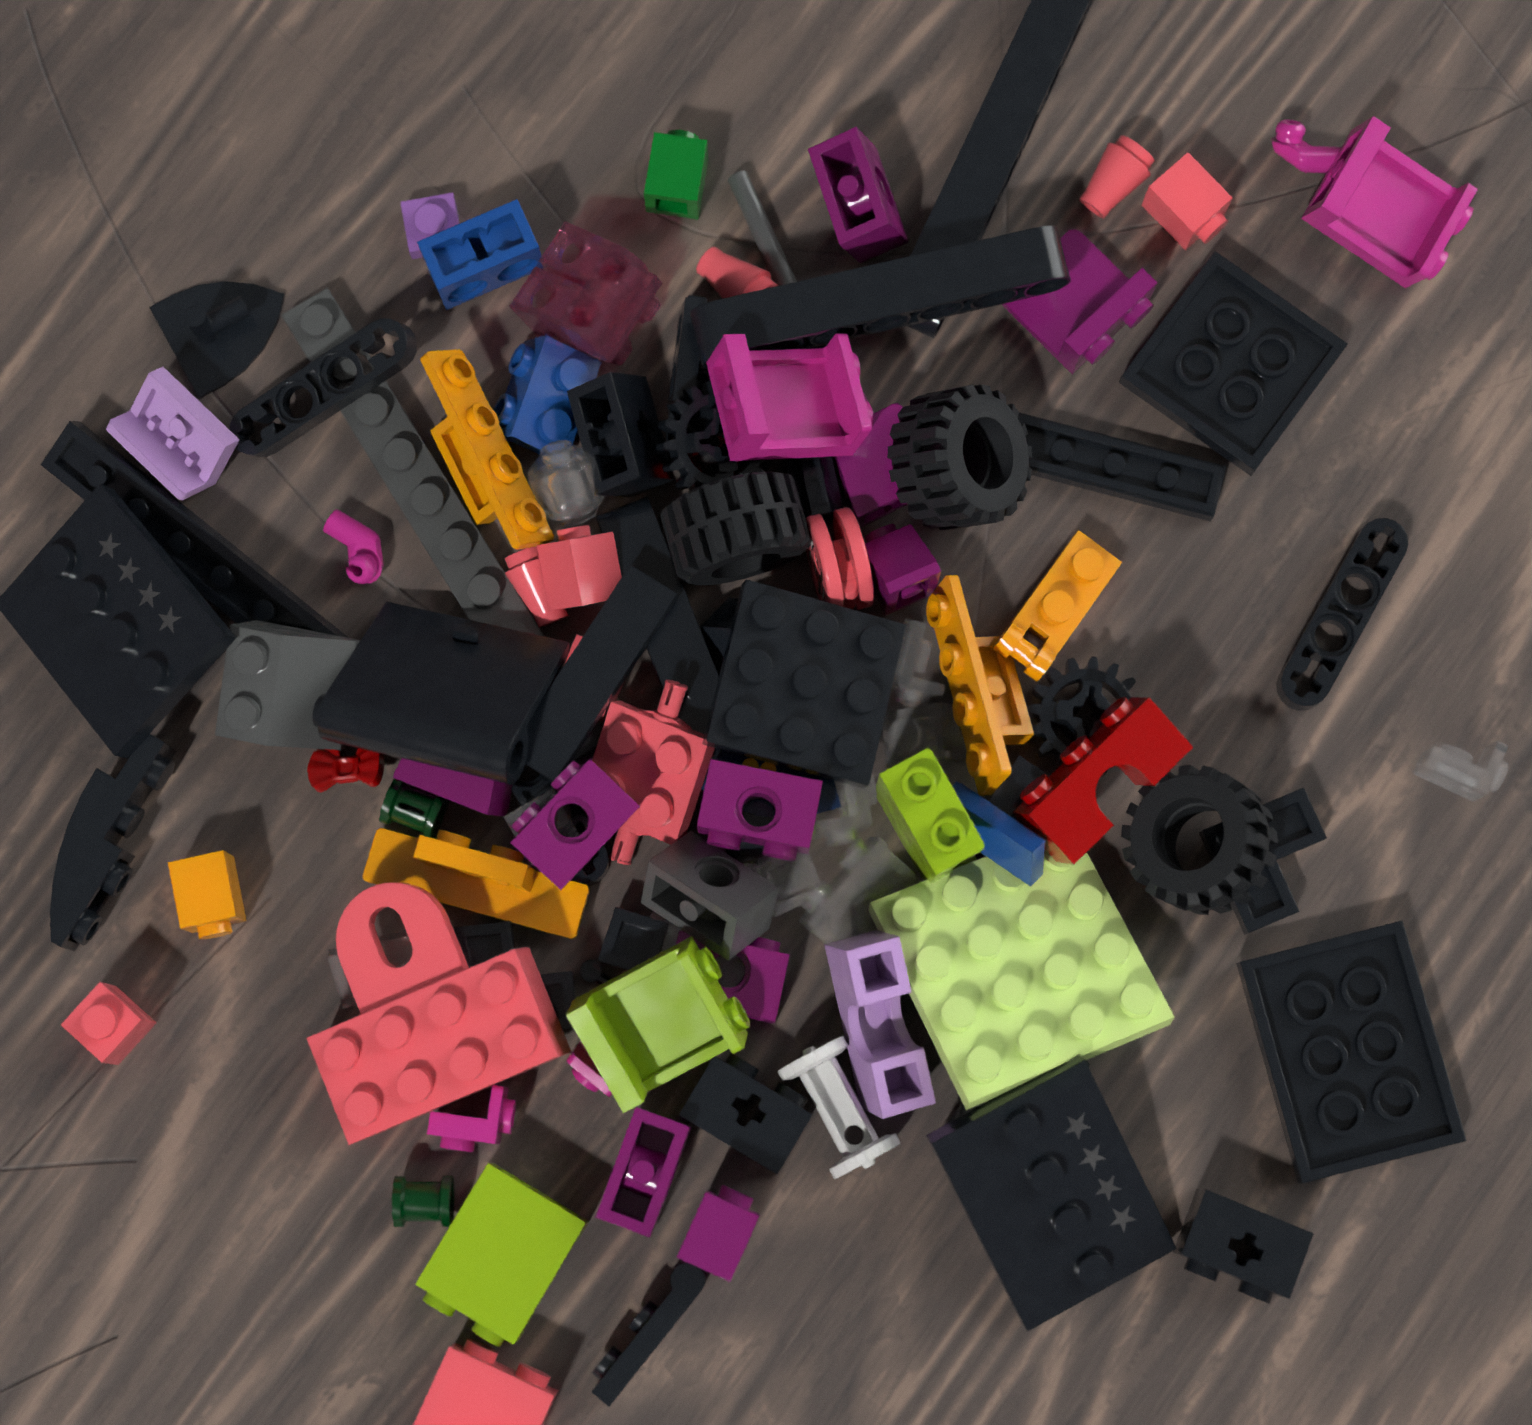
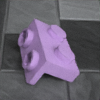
[106,367,240,500]

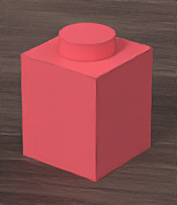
[1142,152,1233,250]
[537,525,622,611]
[61,982,156,1065]

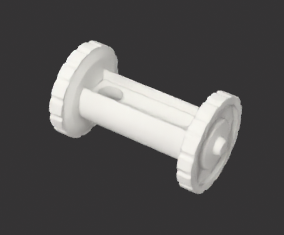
[777,1036,901,1179]

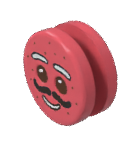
[805,507,874,610]

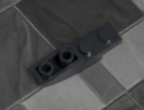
[50,734,177,951]

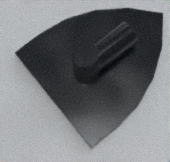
[149,281,285,399]

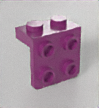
[1002,229,1158,375]

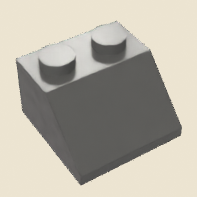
[215,620,360,750]

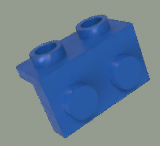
[493,335,602,463]

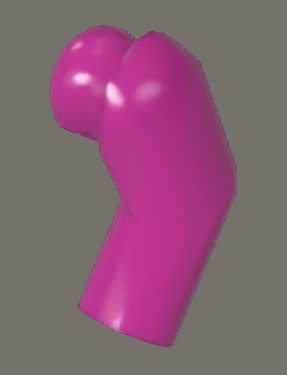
[1271,120,1341,173]
[323,509,384,584]

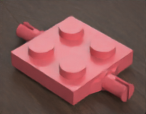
[592,679,715,865]

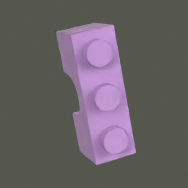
[824,930,936,1119]

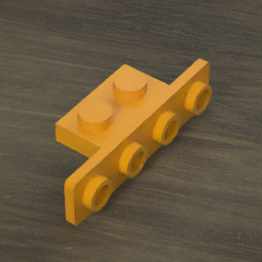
[420,349,554,550]
[926,575,1034,796]
[362,828,590,939]

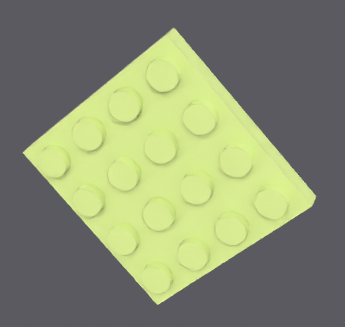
[868,850,1175,1110]

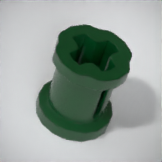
[379,778,450,839]
[392,1176,455,1227]

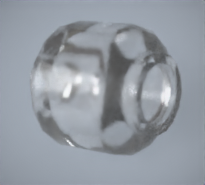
[527,440,605,526]

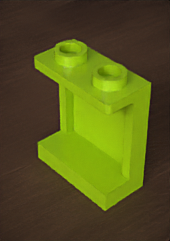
[874,749,985,884]
[566,936,750,1113]
[415,1163,590,1347]

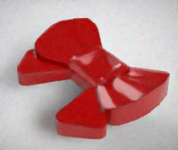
[307,748,385,793]

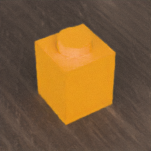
[168,850,247,940]

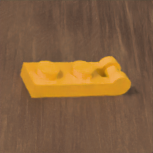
[992,530,1122,682]

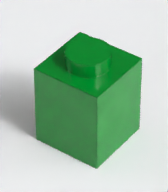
[644,130,709,220]

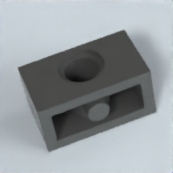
[641,831,779,961]

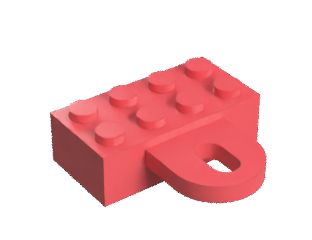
[307,883,571,1145]

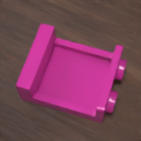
[1301,116,1478,288]
[706,333,873,461]

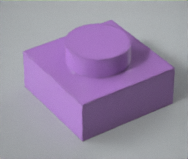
[400,192,460,259]

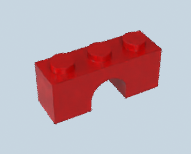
[1012,697,1193,865]

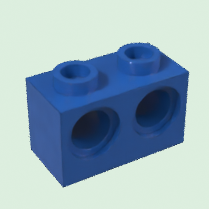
[417,199,544,310]

